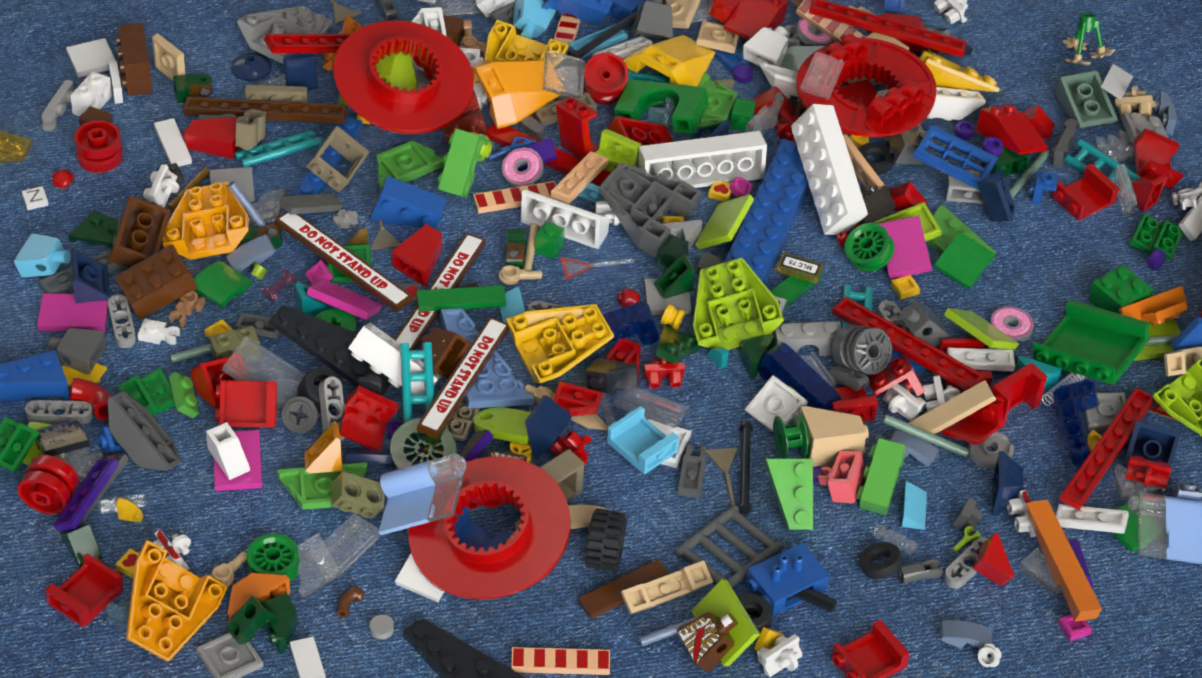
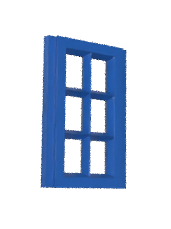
[913,125,998,190]

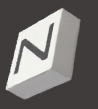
[22,186,48,210]

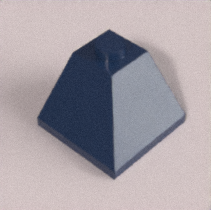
[992,451,1027,516]

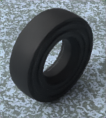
[859,143,894,175]
[859,542,902,579]

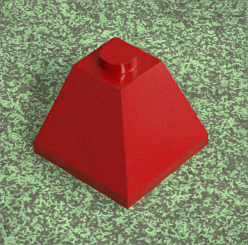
[190,354,249,408]

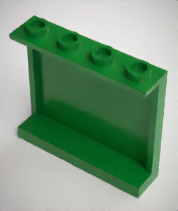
[1033,300,1150,385]

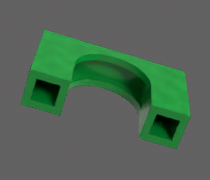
[614,79,709,134]

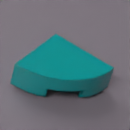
[707,347,729,369]

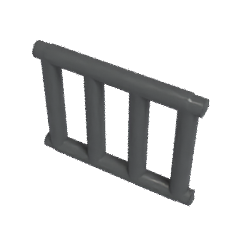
[675,505,784,588]

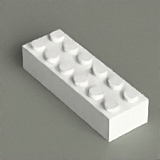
[791,104,868,235]
[638,131,767,188]

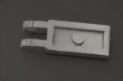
[42,80,74,132]

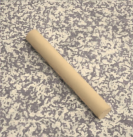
[523,224,539,271]

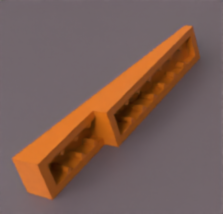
[1025,499,1102,622]

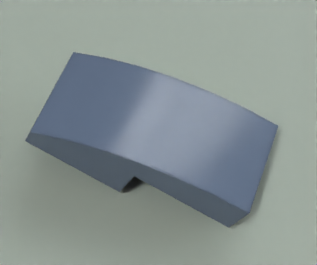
[1154,91,1177,135]
[226,235,276,273]
[889,430,939,467]
[1170,481,1202,500]
[940,620,992,649]

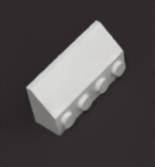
[521,189,609,249]
[348,322,442,395]

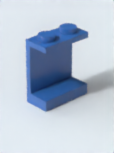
[454,508,511,552]

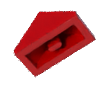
[754,86,794,119]
[1023,105,1055,140]
[1131,174,1168,212]
[881,182,927,212]
[972,533,1015,586]

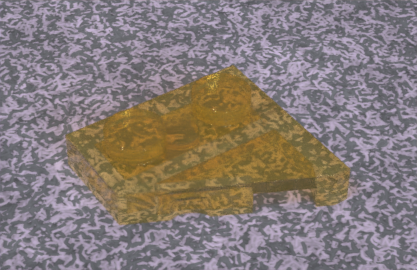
[0,131,33,163]

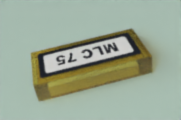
[776,252,824,283]

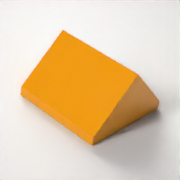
[304,421,342,473]

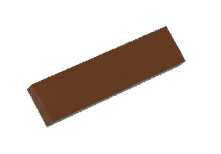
[578,559,670,619]

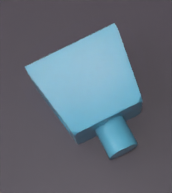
[513,0,556,39]
[14,233,71,278]

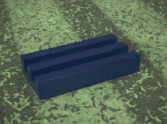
[345,448,392,464]

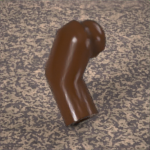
[337,586,364,618]

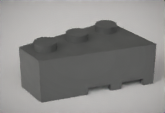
[884,124,934,165]

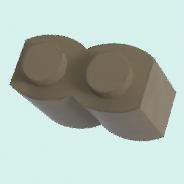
[235,109,266,150]

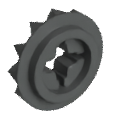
[282,396,318,433]

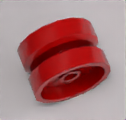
[583,53,628,105]
[74,120,123,173]
[17,455,79,514]

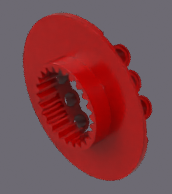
[333,21,474,134]
[796,34,937,137]
[408,457,571,600]

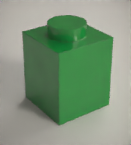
[730,98,756,132]
[535,221,565,260]

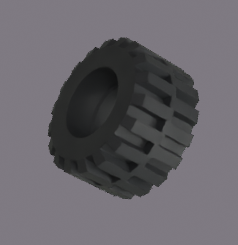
[585,508,627,572]

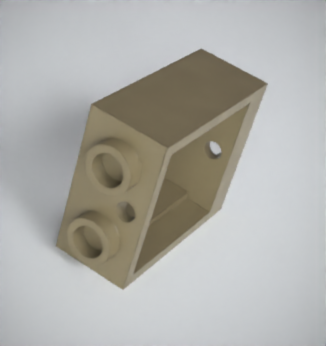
[306,126,369,193]
[540,449,584,502]

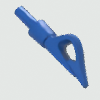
[489,137,537,160]

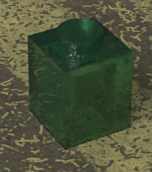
[657,234,689,269]

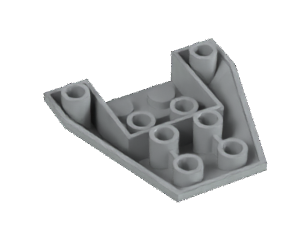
[237,6,333,64]

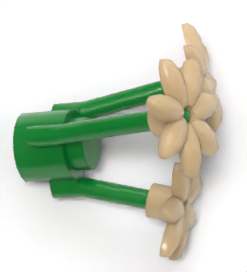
[1062,13,1115,65]

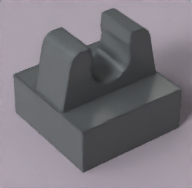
[952,497,983,530]

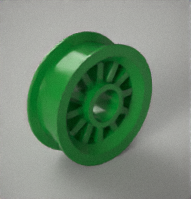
[845,223,895,272]
[246,534,300,582]

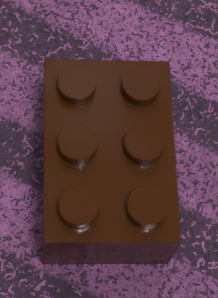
[115,23,152,96]
[108,196,171,268]
[114,244,198,320]

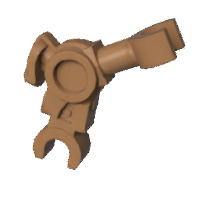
[458,19,487,60]
[169,291,205,327]

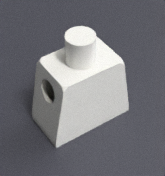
[743,26,788,67]

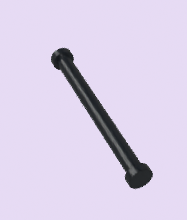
[738,421,753,514]

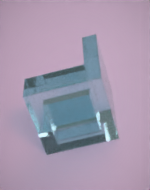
[648,97,674,127]
[106,599,130,630]

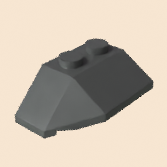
[108,391,182,471]

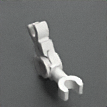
[1172,182,1202,210]

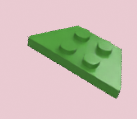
[697,72,738,127]
[377,140,445,190]
[926,205,996,255]
[277,462,368,510]

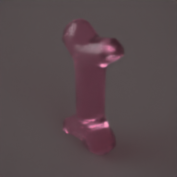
[261,270,297,301]

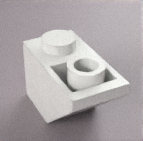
[206,422,250,480]

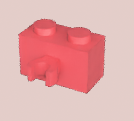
[818,451,865,503]

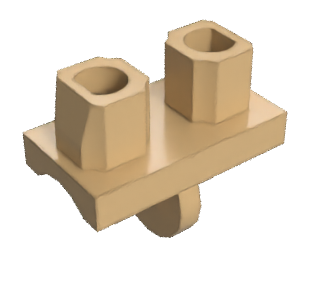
[1115,85,1156,116]

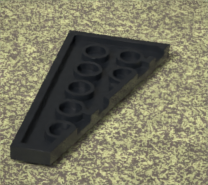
[268,305,392,396]
[403,619,525,678]

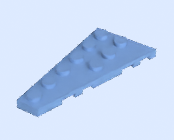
[440,308,535,408]

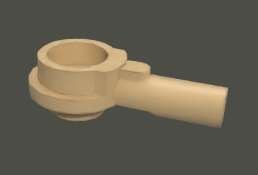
[499,265,542,285]
[210,551,247,586]

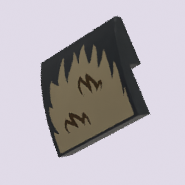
[35,419,90,456]

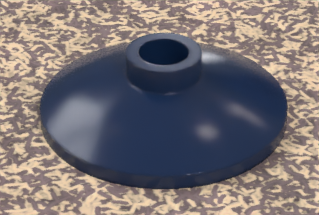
[231,53,272,81]

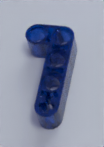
[602,302,659,345]
[759,342,841,411]
[1053,380,1099,467]

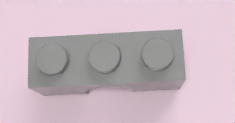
[773,321,841,358]

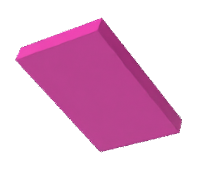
[878,216,932,279]
[307,279,383,320]
[37,293,109,332]
[214,430,262,491]

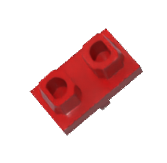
[775,110,798,142]
[643,358,685,389]
[549,430,592,465]
[1125,455,1172,489]

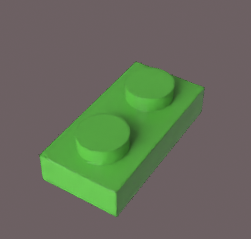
[169,372,199,418]

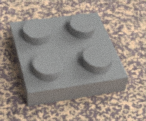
[1121,112,1169,143]

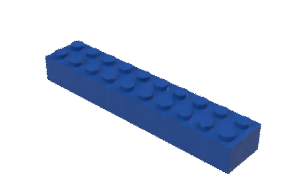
[725,139,810,286]

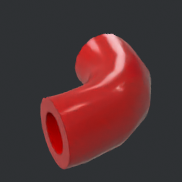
[70,378,113,421]

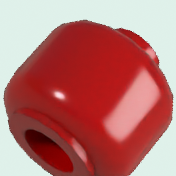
[52,169,75,189]
[617,288,640,308]

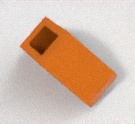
[228,573,290,623]

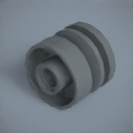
[832,325,892,374]

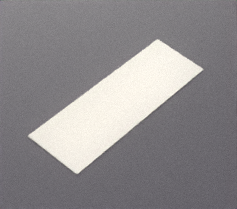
[1101,64,1133,100]

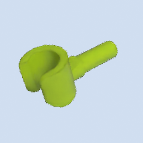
[250,261,268,280]
[952,526,981,553]

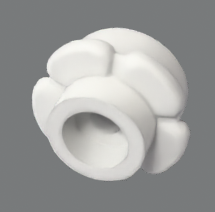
[978,644,1001,667]

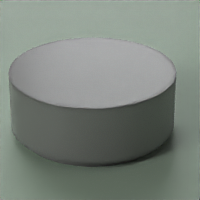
[370,615,394,639]

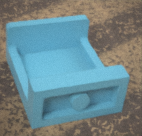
[607,406,679,475]

